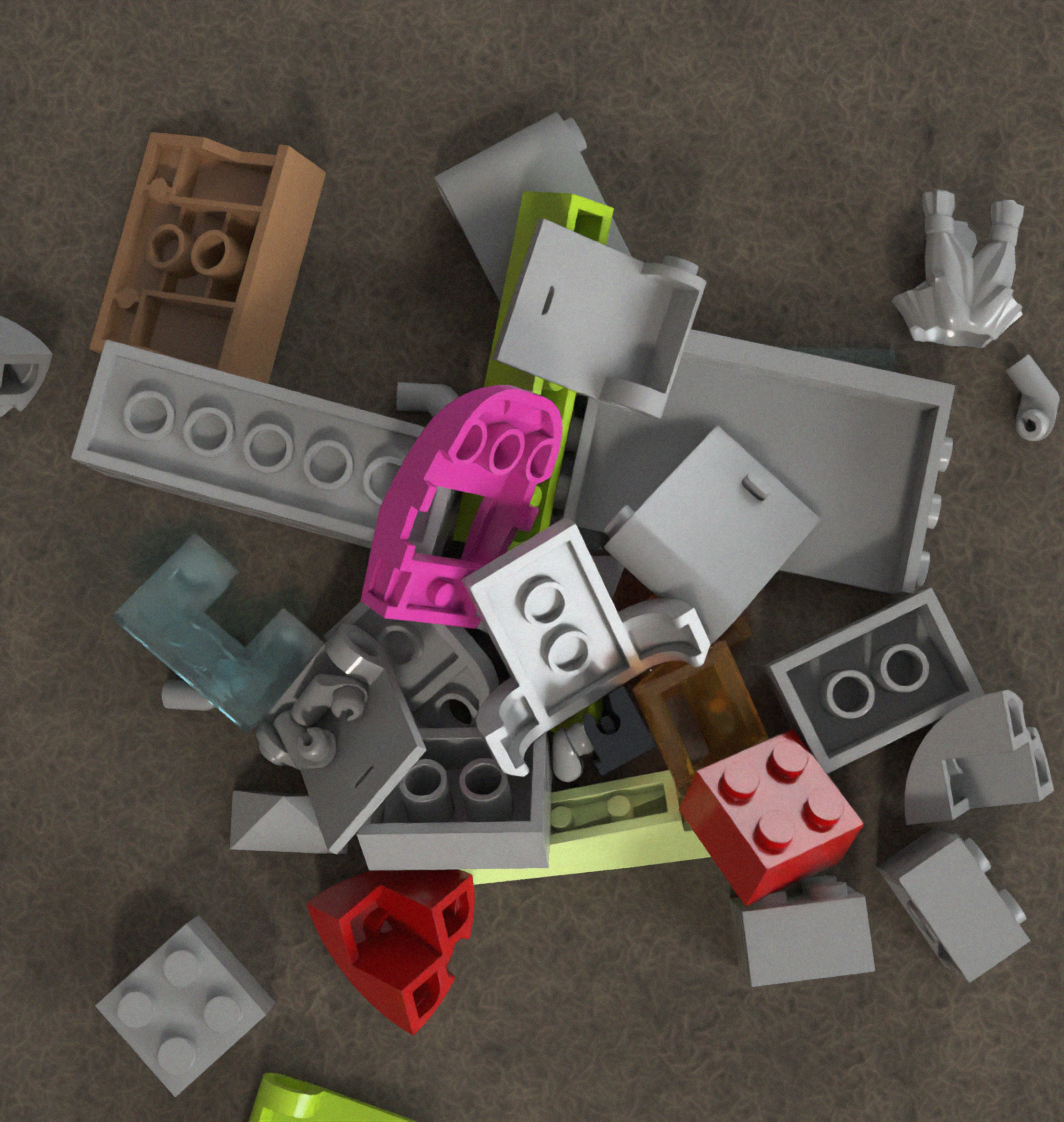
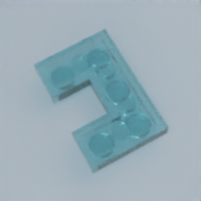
[114,533,325,734]

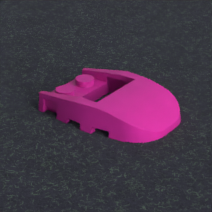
[360,385,563,628]

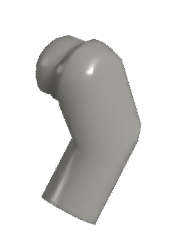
[1006,354,1060,441]
[291,673,368,727]
[553,722,594,782]

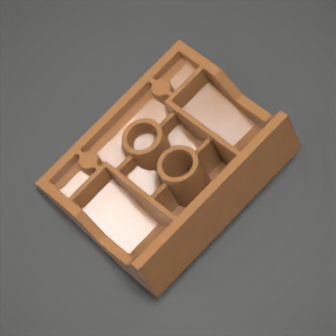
[89,132,326,384]

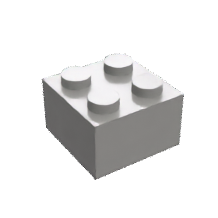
[876,828,1030,983]
[730,875,875,987]
[95,915,276,1097]

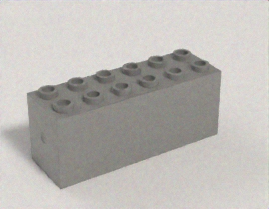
[71,340,460,557]

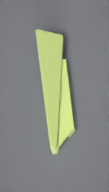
[459,769,711,885]

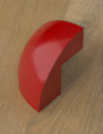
[306,869,475,1035]

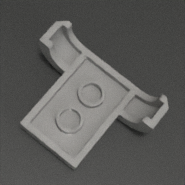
[461,517,710,777]

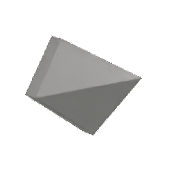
[230,790,348,855]

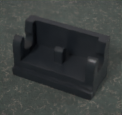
[583,686,656,775]

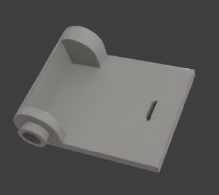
[433,112,632,304]
[492,219,706,420]
[603,425,821,645]
[255,623,427,854]

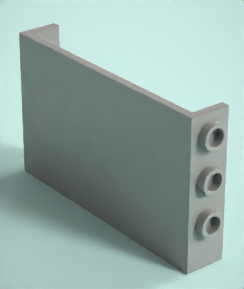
[553,329,955,597]

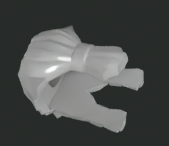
[892,189,1024,348]

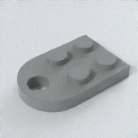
[324,601,499,728]

